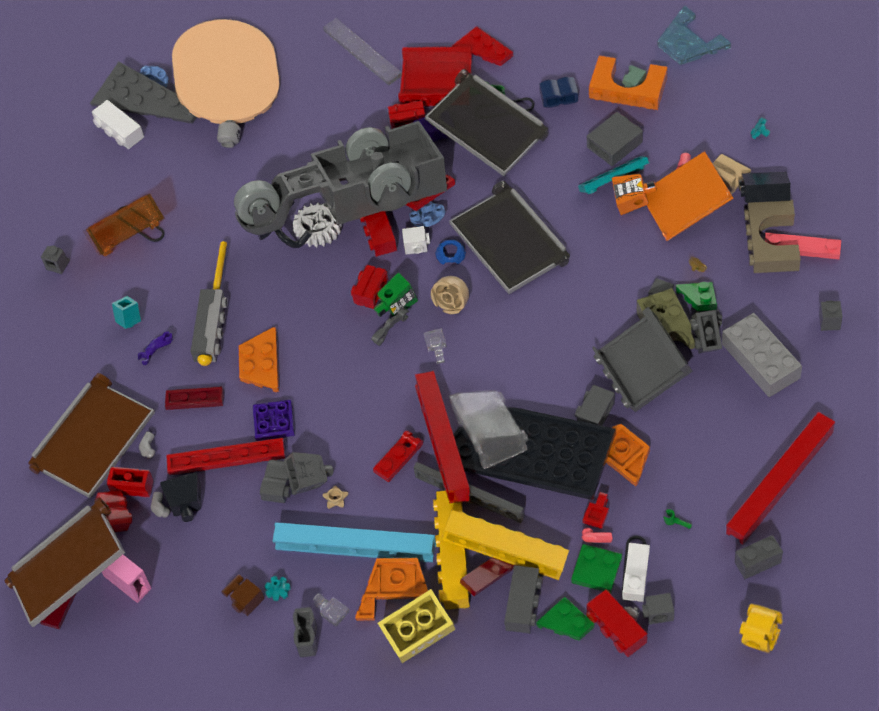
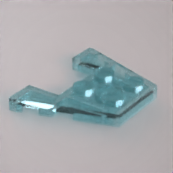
[657,6,731,65]

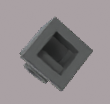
[41,246,70,274]

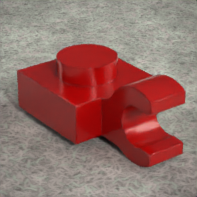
[583,492,609,529]

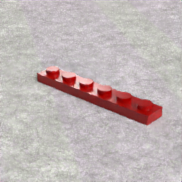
[166,438,285,475]

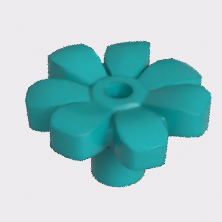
[750,117,770,139]
[265,576,291,601]

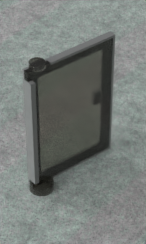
[425,69,549,176]
[449,181,570,294]

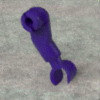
[138,331,173,365]

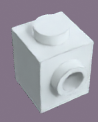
[402,226,430,254]

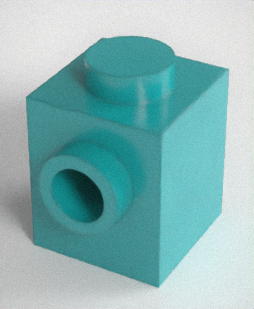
[112,296,141,329]

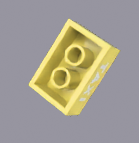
[378,589,455,663]

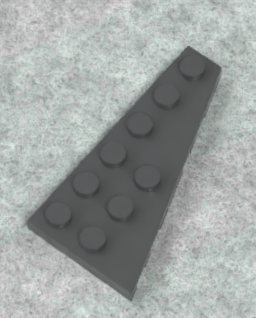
[90,61,197,124]

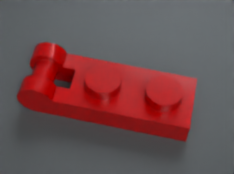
[373,430,423,483]

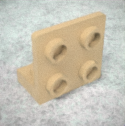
[713,154,751,195]

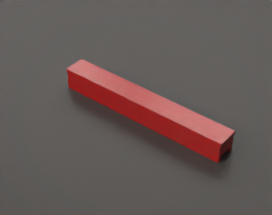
[415,371,470,504]
[726,412,835,545]

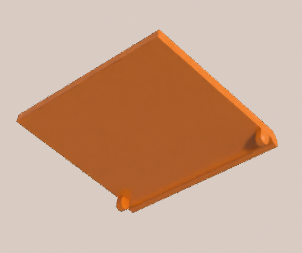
[646,151,734,241]

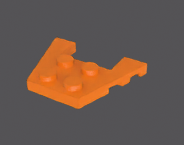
[356,558,428,621]

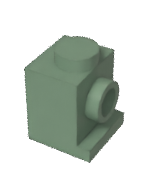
[622,65,646,88]

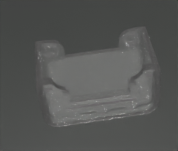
[448,390,528,469]

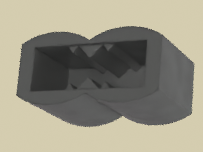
[260,460,292,503]
[293,607,318,657]

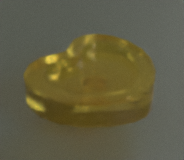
[688,257,707,272]

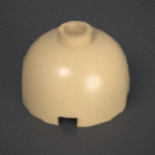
[430,276,469,314]

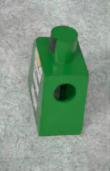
[373,272,418,317]

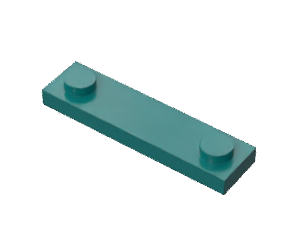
[578,156,649,194]

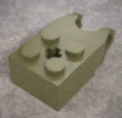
[636,288,695,349]

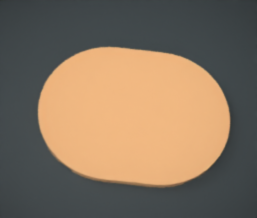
[172,20,279,124]

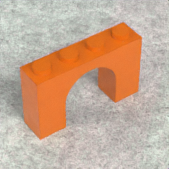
[589,56,668,110]

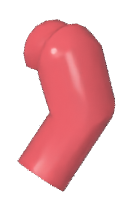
[582,528,612,543]

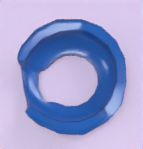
[435,240,466,265]

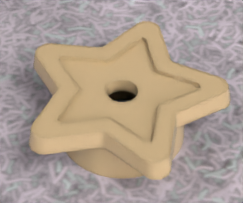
[323,486,348,509]

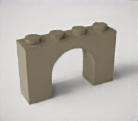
[744,200,801,273]

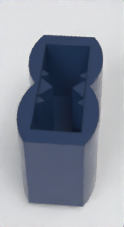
[539,77,578,108]

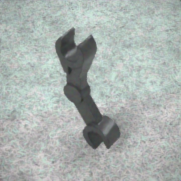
[371,307,410,346]

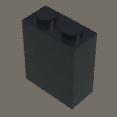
[738,171,791,203]

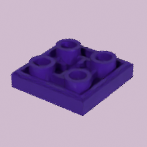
[253,400,295,441]

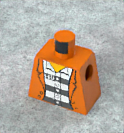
[612,174,657,215]

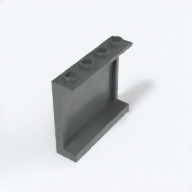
[592,307,693,412]

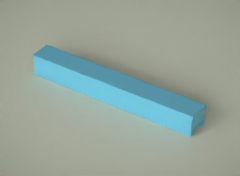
[273,522,436,562]

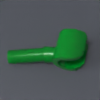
[663,509,692,529]

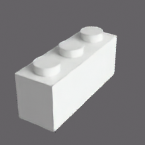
[92,100,144,149]

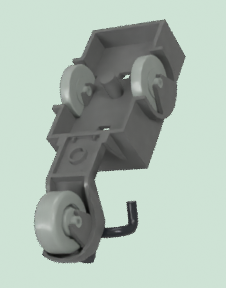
[234,121,447,248]

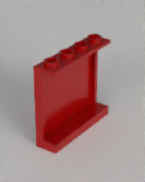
[398,47,472,107]

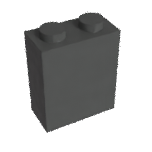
[587,112,643,167]

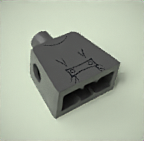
[284,452,333,495]

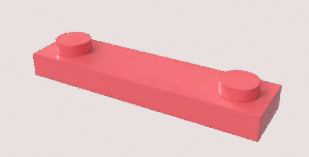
[765,232,841,259]

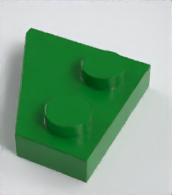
[676,282,717,311]
[536,597,594,641]

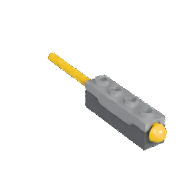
[190,241,228,366]

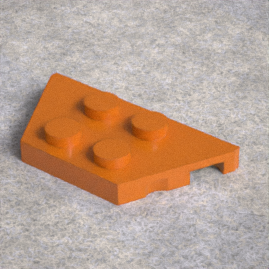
[239,327,279,392]
[606,424,650,487]

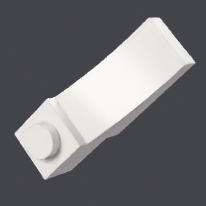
[622,543,650,602]

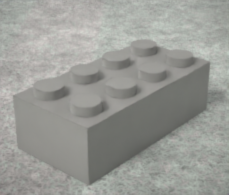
[722,313,802,397]

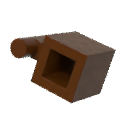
[221,574,264,616]

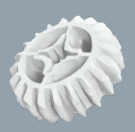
[293,202,342,248]

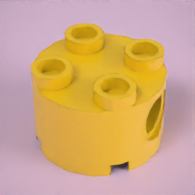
[739,604,783,653]

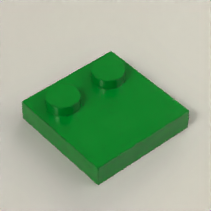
[571,544,622,593]

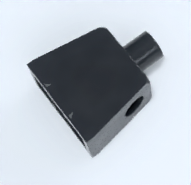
[160,472,201,522]

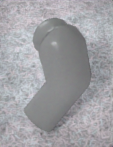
[139,432,155,459]
[151,492,170,518]

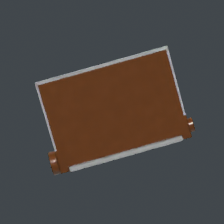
[28,373,155,498]
[4,497,125,627]

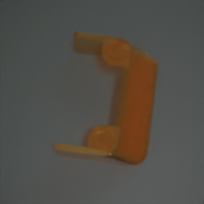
[83,193,165,257]

